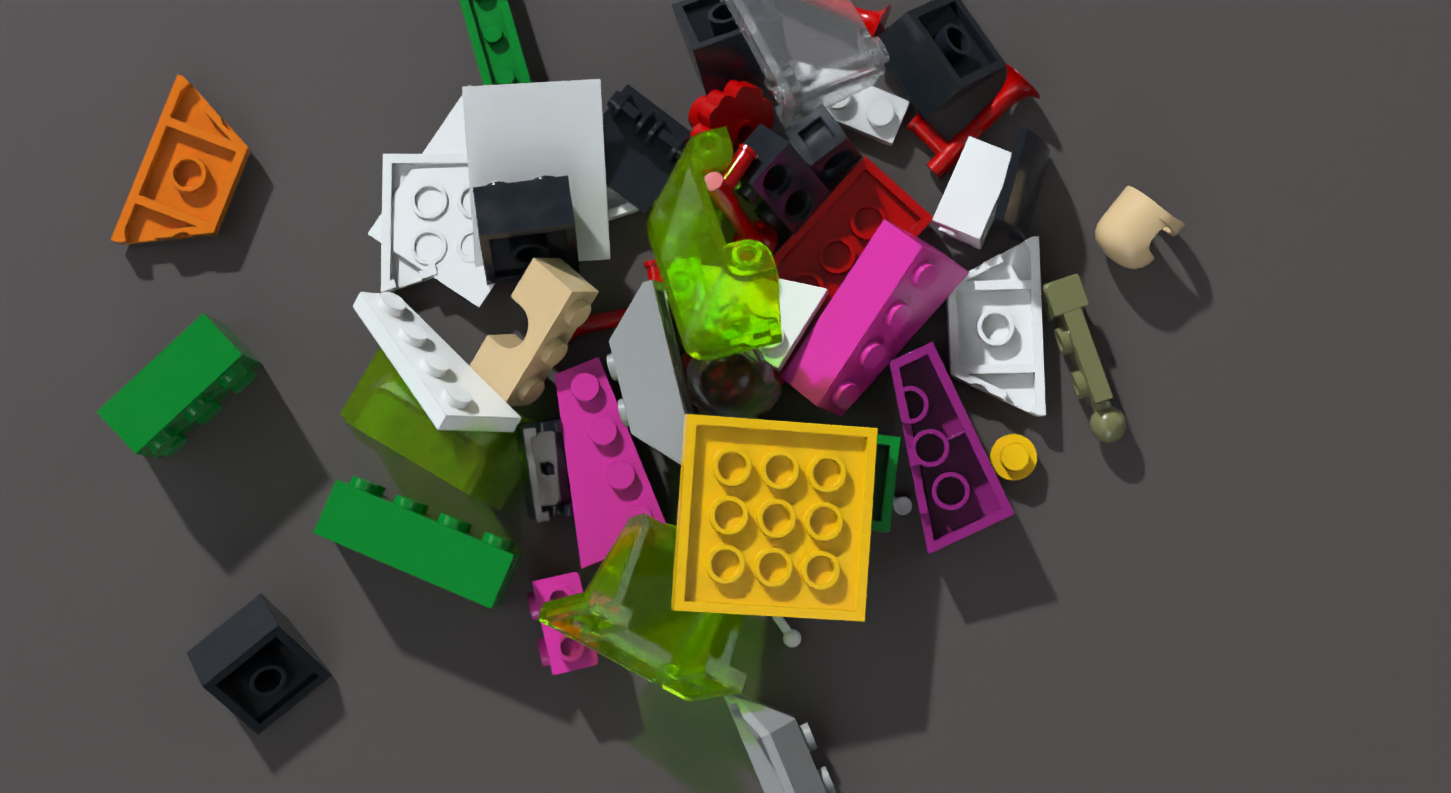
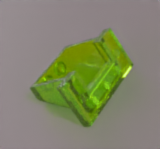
[339,347,532,510]
[537,513,747,702]

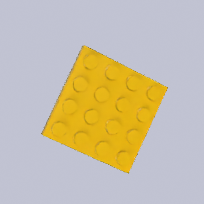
[671,414,878,622]

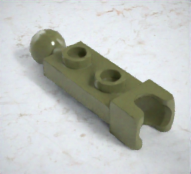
[1041,274,1127,443]

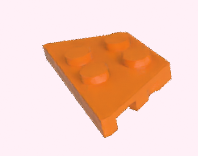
[111,74,251,245]

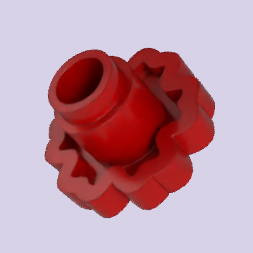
[688,80,774,174]

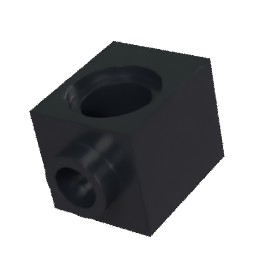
[785,104,863,185]

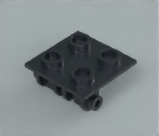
[603,84,693,214]

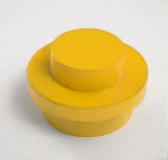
[990,434,1037,481]

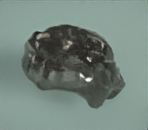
[686,337,782,419]

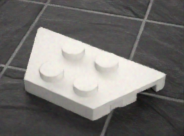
[946,236,1046,417]

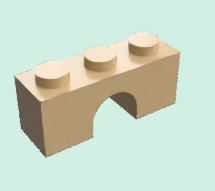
[470,258,599,407]

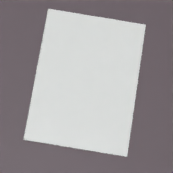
[462,79,610,268]
[368,85,495,307]

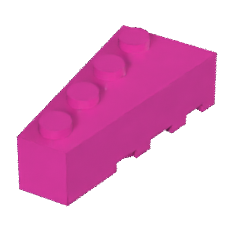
[781,219,969,416]
[555,357,671,569]

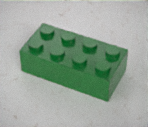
[313,475,522,609]

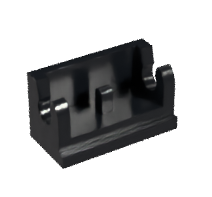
[515,417,574,523]

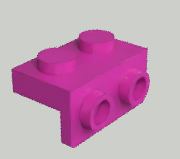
[527,572,599,675]

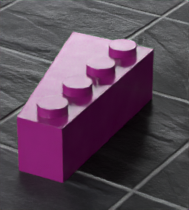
[889,342,1015,554]

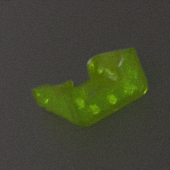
[646,126,782,360]

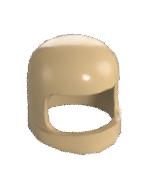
[1095,185,1186,269]

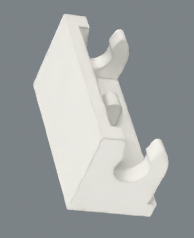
[932,136,1012,250]

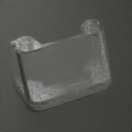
[720,0,889,129]

